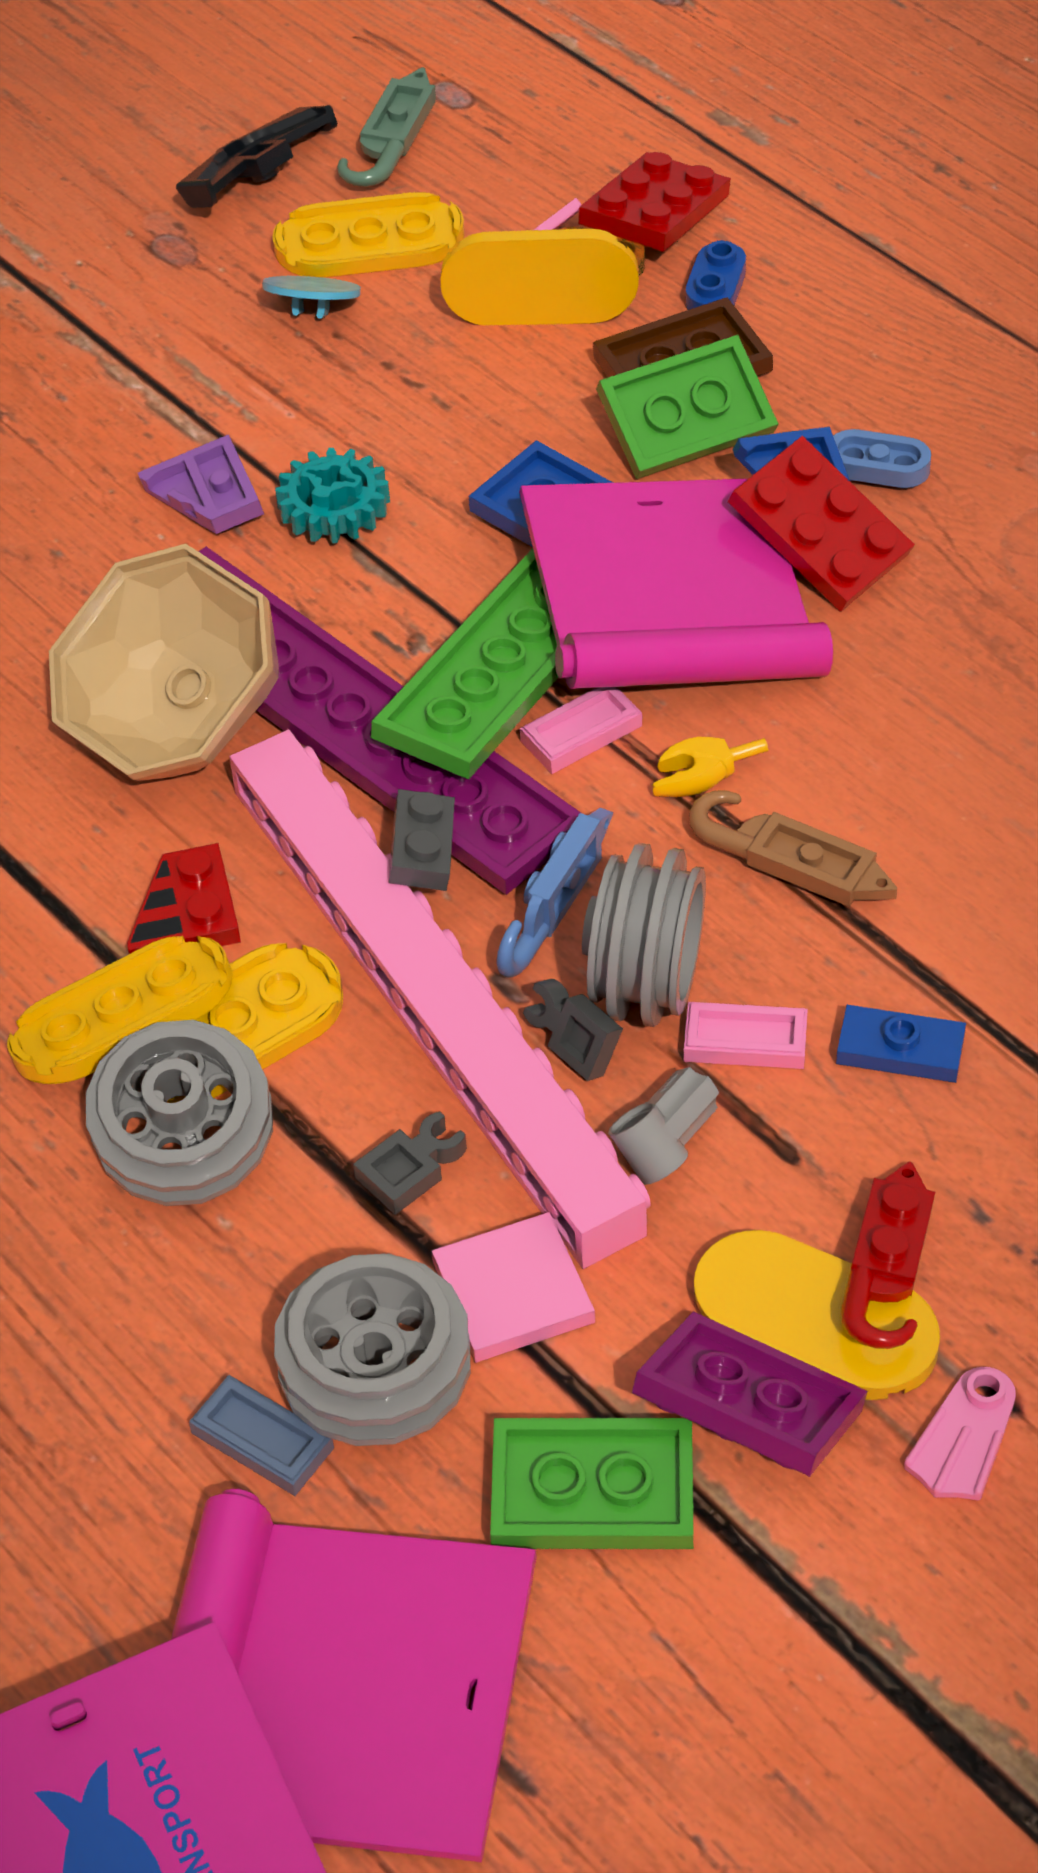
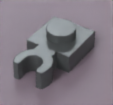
[523,979,623,1081]
[353,1112,467,1215]

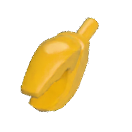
[652,737,768,797]

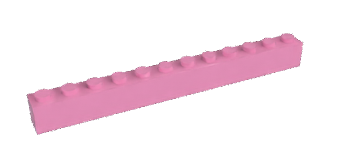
[229,729,651,1269]

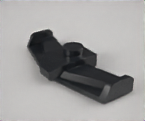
[176,105,338,208]

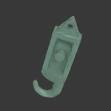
[337,67,436,187]

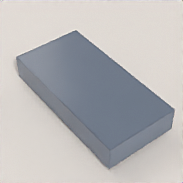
[189,1375,334,1496]

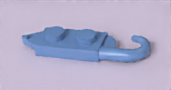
[496,808,613,978]

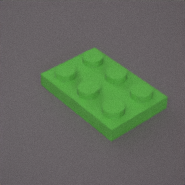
[596,335,779,479]
[490,1418,694,1549]

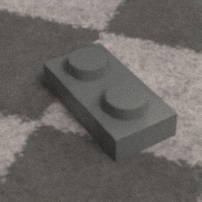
[389,789,455,891]

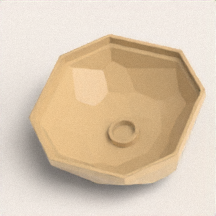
[49,544,279,781]

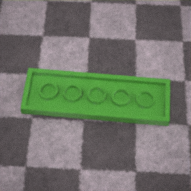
[371,548,558,780]

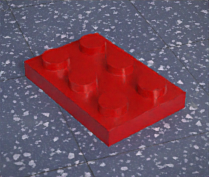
[578,152,731,252]
[728,436,915,612]

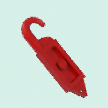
[841,1161,935,1349]

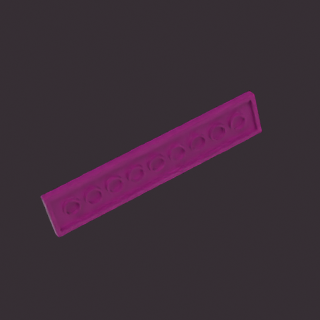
[199,546,581,895]

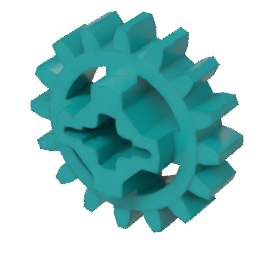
[276,448,390,543]

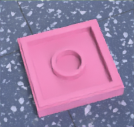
[432,1212,595,1363]

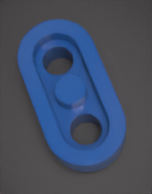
[686,240,746,310]

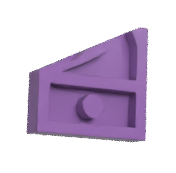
[138,434,264,534]

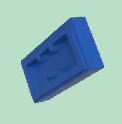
[836,1005,966,1083]

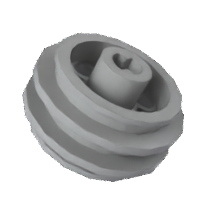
[582,843,706,1027]
[86,1020,273,1206]
[274,1254,471,1446]

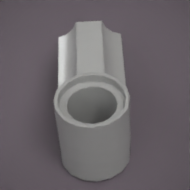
[608,1067,719,1185]

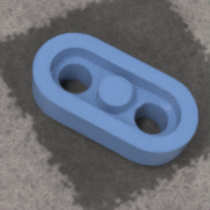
[833,429,931,488]

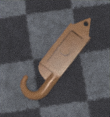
[689,790,897,907]

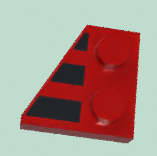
[127,843,241,954]

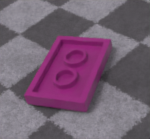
[632,1311,868,1477]

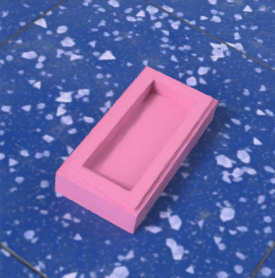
[520,687,642,774]
[684,1002,808,1069]

